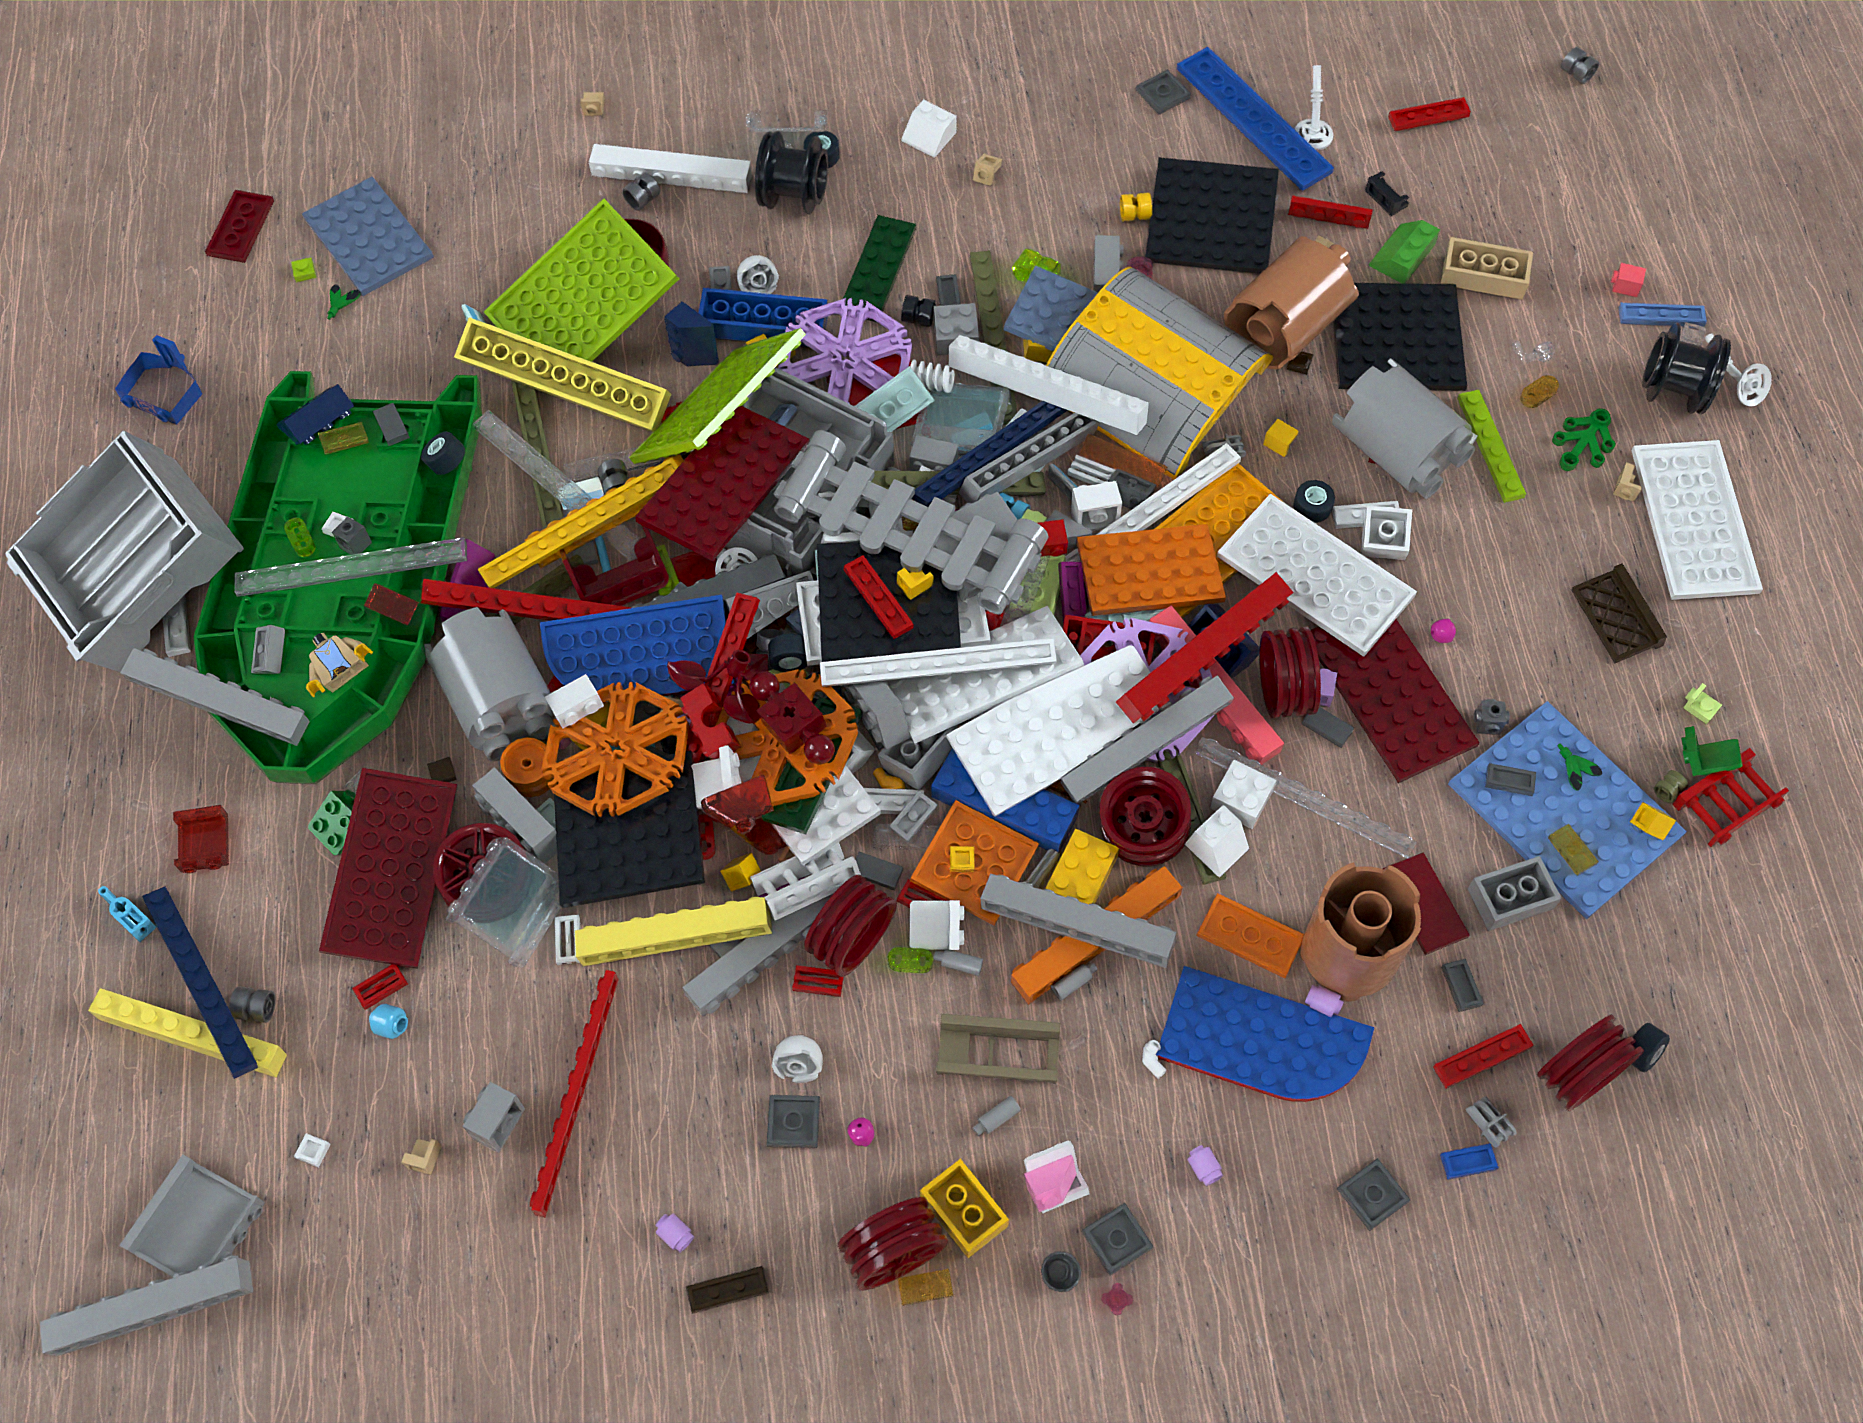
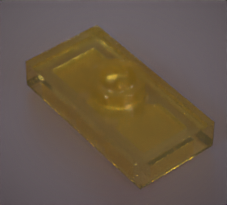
[318,422,369,454]
[1548,824,1599,876]
[897,1269,954,1306]

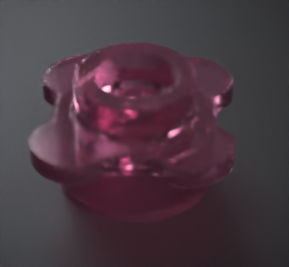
[1101,1283,1133,1316]

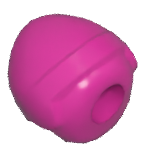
[1430,618,1456,643]
[848,1117,875,1147]

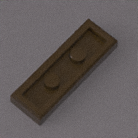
[686,1266,769,1314]

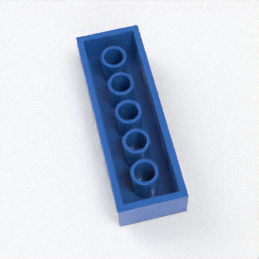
[698,288,828,347]
[931,748,1080,853]

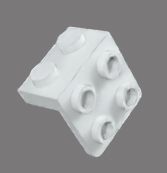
[691,746,742,809]
[909,900,964,950]
[1024,1141,1089,1213]

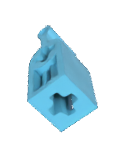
[98,886,156,942]

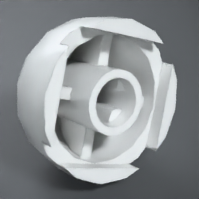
[737,255,779,294]
[772,1035,823,1083]

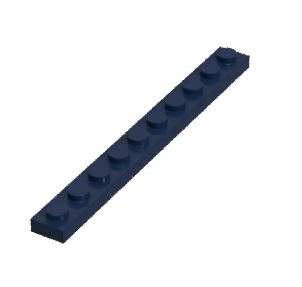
[912,401,1068,507]
[142,886,258,1079]

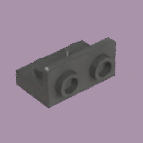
[1108,469,1156,509]

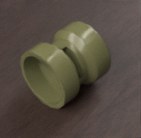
[1653,770,1688,803]

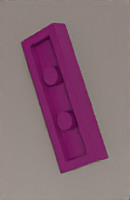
[1058,562,1087,625]

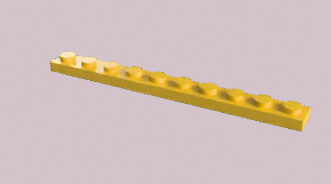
[478,457,678,588]

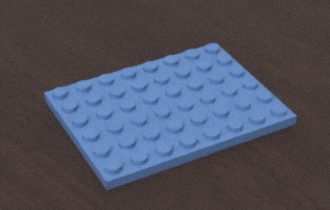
[1448,701,1687,920]

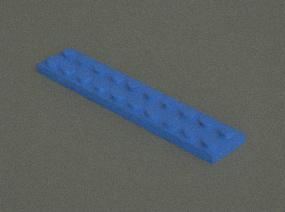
[1177,47,1334,191]

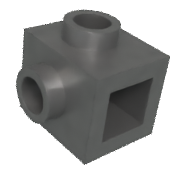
[1474,699,1510,735]

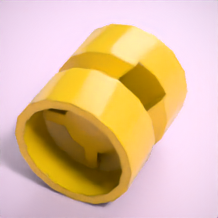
[1120,192,1152,221]

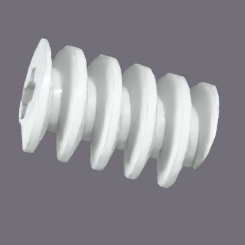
[910,360,955,393]

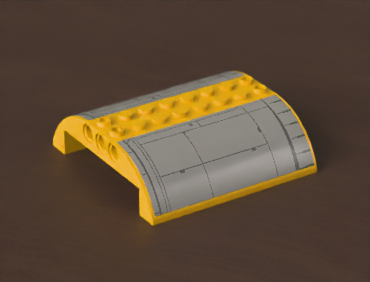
[1046,267,1273,480]

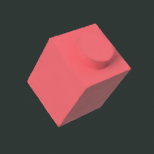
[1611,263,1646,297]

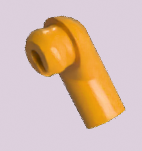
[873,767,905,789]

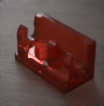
[364,583,419,625]

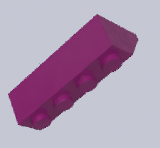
[440,539,496,622]

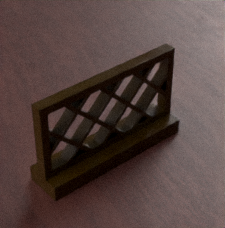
[1571,563,1667,664]

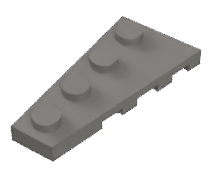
[724,571,814,639]

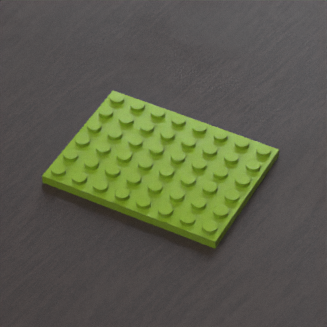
[484,198,679,362]
[629,328,806,464]

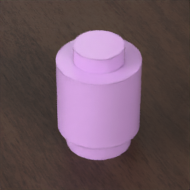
[1305,985,1344,1017]
[1188,1145,1223,1186]
[656,1213,694,1252]

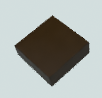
[1287,351,1314,375]
[427,757,457,782]

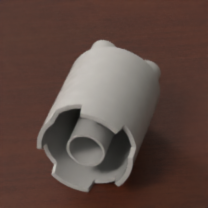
[1332,358,1475,499]
[424,607,556,761]

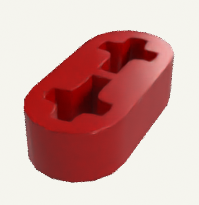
[699,815,716,860]

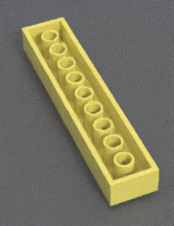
[454,317,671,432]

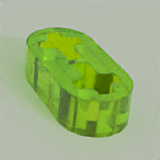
[284,518,316,557]
[887,947,934,973]

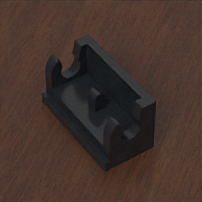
[1365,171,1409,216]

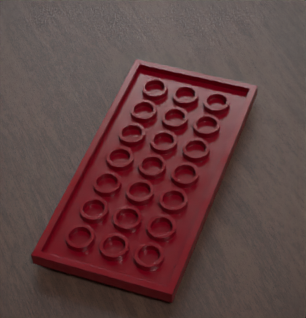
[635,406,810,561]
[1310,619,1480,784]
[319,768,458,969]

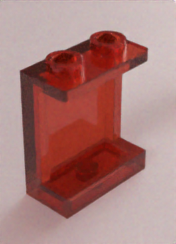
[173,805,229,874]

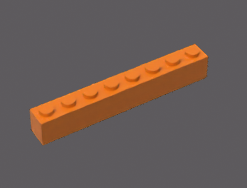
[1011,866,1183,1005]

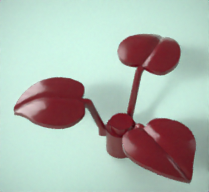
[667,650,769,724]

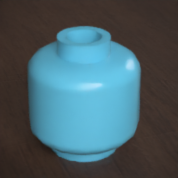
[369,1004,408,1039]

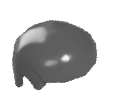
[1041,1251,1081,1292]

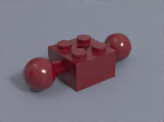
[750,671,835,765]

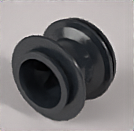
[755,131,828,215]
[1642,322,1731,414]

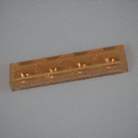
[1080,434,1168,487]

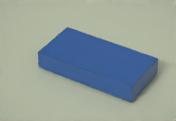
[1440,1143,1499,1180]

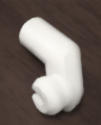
[1142,1040,1167,1079]

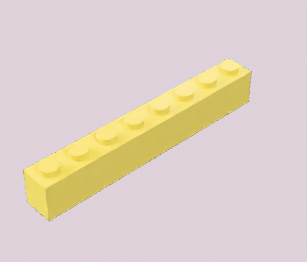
[575,897,772,966]
[88,988,287,1077]

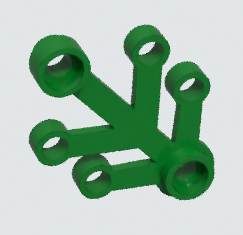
[1552,408,1616,471]

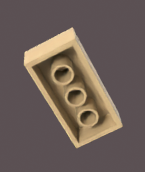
[1440,237,1533,300]

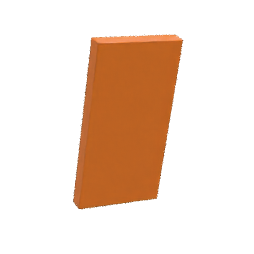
[1197,893,1304,978]

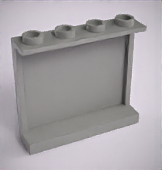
[935,492,1042,602]
[119,1154,265,1277]

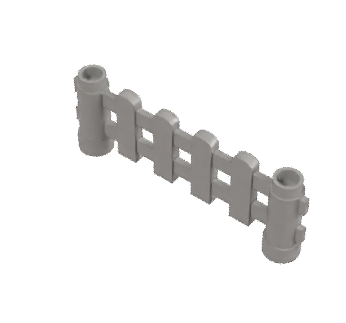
[774,430,1049,614]

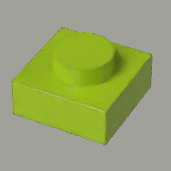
[291,257,317,282]

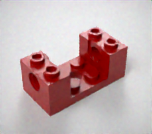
[1063,615,1155,667]

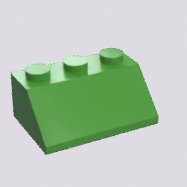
[1369,220,1440,283]

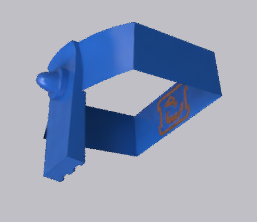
[115,335,202,425]

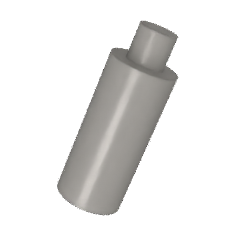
[933,949,983,976]
[1051,962,1098,1001]
[973,1096,1021,1136]

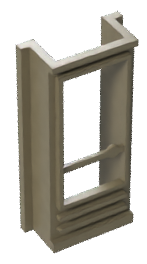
[936,1014,1060,1084]

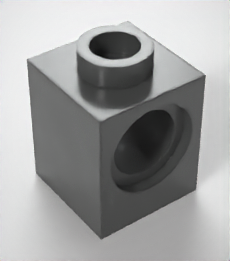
[332,516,372,558]

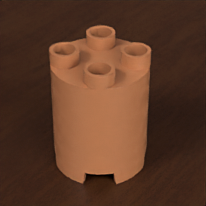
[1224,236,1359,369]
[1300,862,1421,1002]

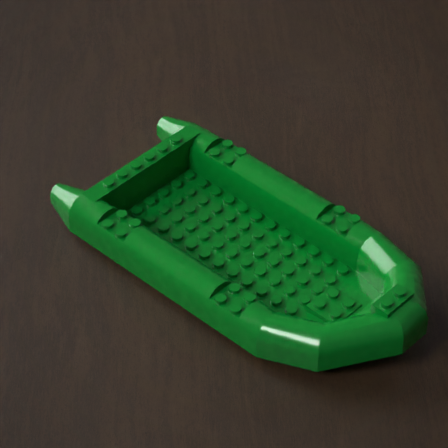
[194,371,482,785]

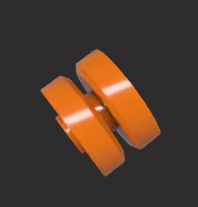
[500,737,553,797]

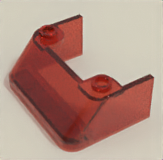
[701,775,787,855]

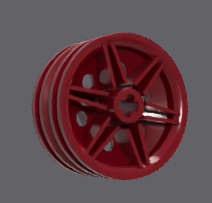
[1259,627,1321,719]
[1100,767,1191,867]
[433,823,531,923]
[804,874,897,977]
[1537,1014,1644,1112]
[837,1197,948,1291]

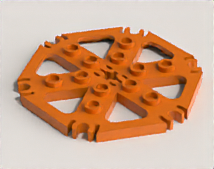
[709,669,858,807]
[542,682,689,817]

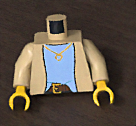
[306,633,373,698]

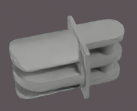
[1202,433,1246,458]
[1466,1096,1517,1147]

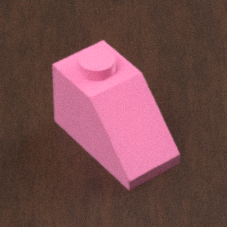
[1024,1155,1077,1212]

